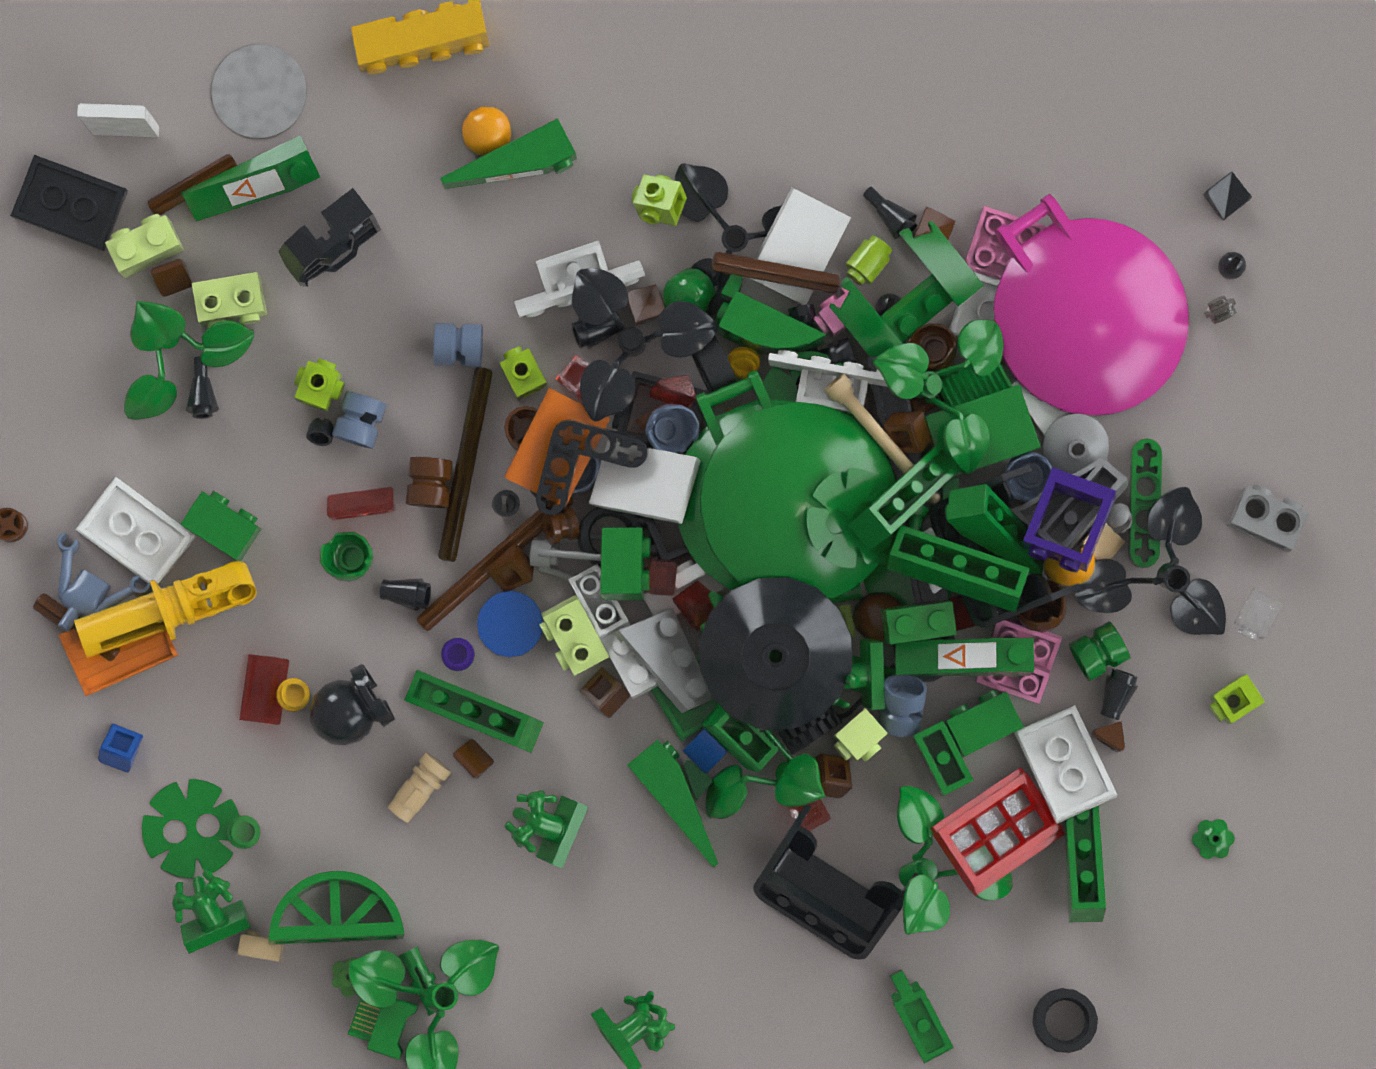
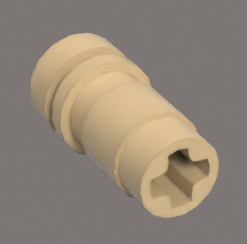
[388,752,452,823]

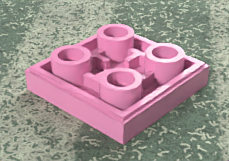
[965,206,1046,280]

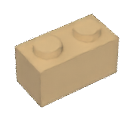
[237,930,284,962]

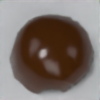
[907,323,958,372]
[1017,580,1066,633]
[852,592,902,642]

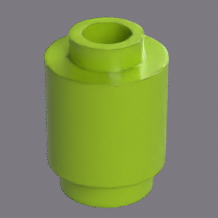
[845,235,893,286]

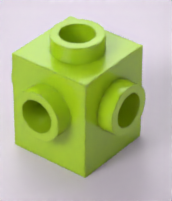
[632,174,687,226]
[294,358,345,413]

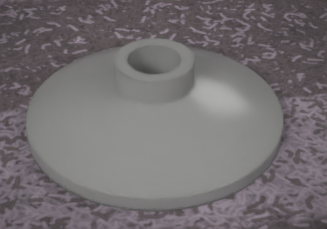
[1043,413,1109,474]

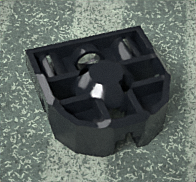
[278,188,381,287]

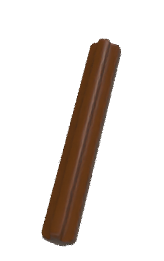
[711,252,840,294]

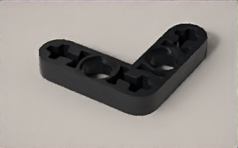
[536,419,649,515]

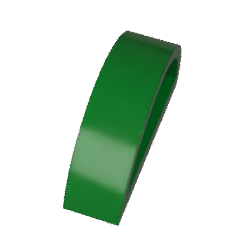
[268,871,404,945]

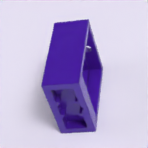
[1023,467,1116,573]

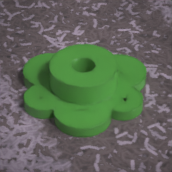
[332,958,355,997]

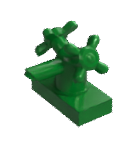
[833,639,885,710]
[505,790,588,868]
[172,870,251,954]
[590,991,675,1069]

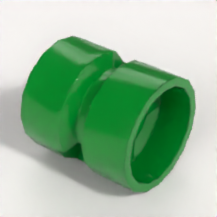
[1069,621,1131,681]

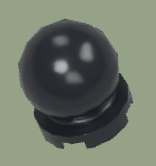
[309,664,395,746]

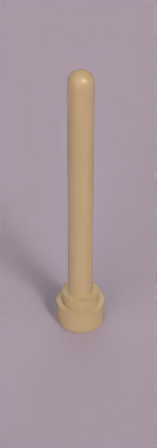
[824,373,940,505]

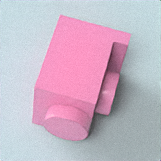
[813,287,849,338]

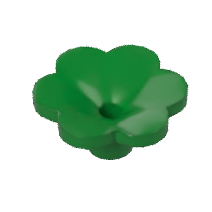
[1192,819,1235,859]

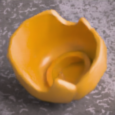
[462,106,511,156]
[1044,546,1095,586]

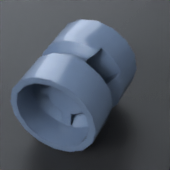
[433,323,483,367]
[332,391,387,449]
[878,674,927,737]

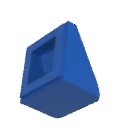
[98,723,143,773]
[683,728,729,774]

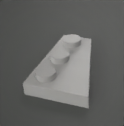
[614,608,713,713]

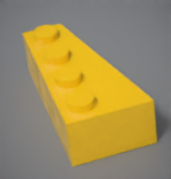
[351,0,490,75]

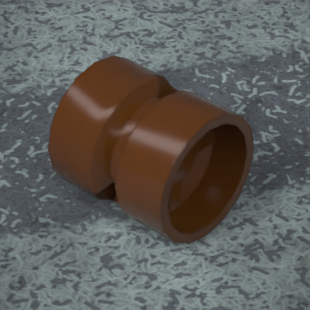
[504,406,538,450]
[406,457,453,508]

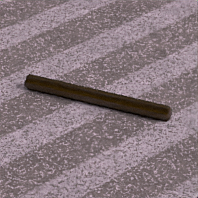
[438,367,493,562]

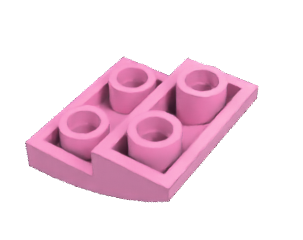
[976,618,1062,704]

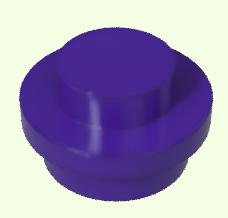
[441,638,475,671]

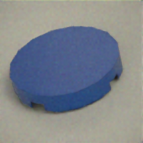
[477,591,543,658]

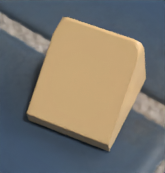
[1078,523,1125,561]

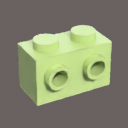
[105,214,184,278]
[192,272,267,328]
[539,595,609,676]
[833,708,888,762]

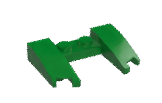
[829,221,984,357]

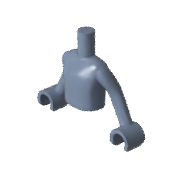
[57,533,152,632]

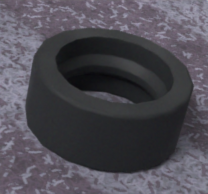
[692,336,737,393]
[578,507,641,567]
[1032,988,1098,1053]

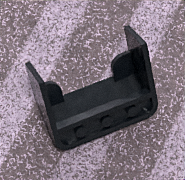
[930,465,1081,628]
[753,804,918,960]

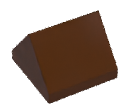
[1091,721,1125,753]

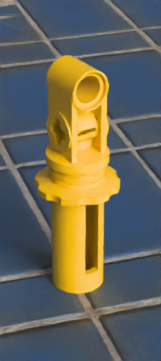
[74,561,257,658]

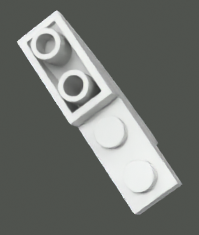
[568,564,658,699]

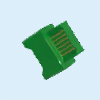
[347,998,419,1060]

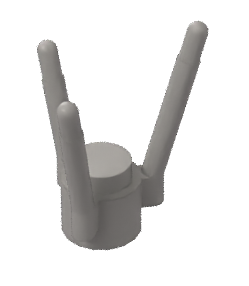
[530,533,602,581]

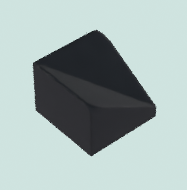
[1203,171,1252,221]

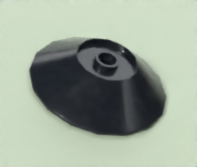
[699,577,853,730]

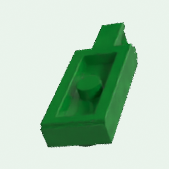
[889,969,954,1064]

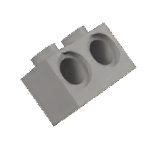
[1227,484,1309,552]

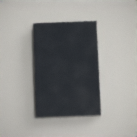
[10,155,128,251]

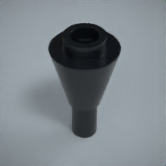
[863,187,917,239]
[186,356,219,419]

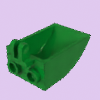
[715,274,827,356]

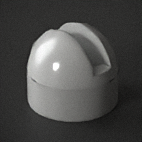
[1106,504,1133,533]

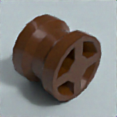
[543,507,580,545]
[0,508,28,542]

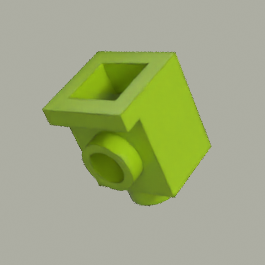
[500,346,548,401]
[1209,674,1265,724]

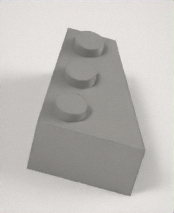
[1011,458,1128,550]

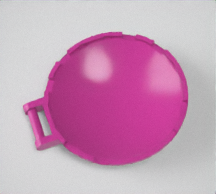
[993,194,1189,415]

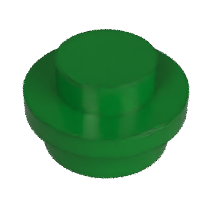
[227,815,260,849]

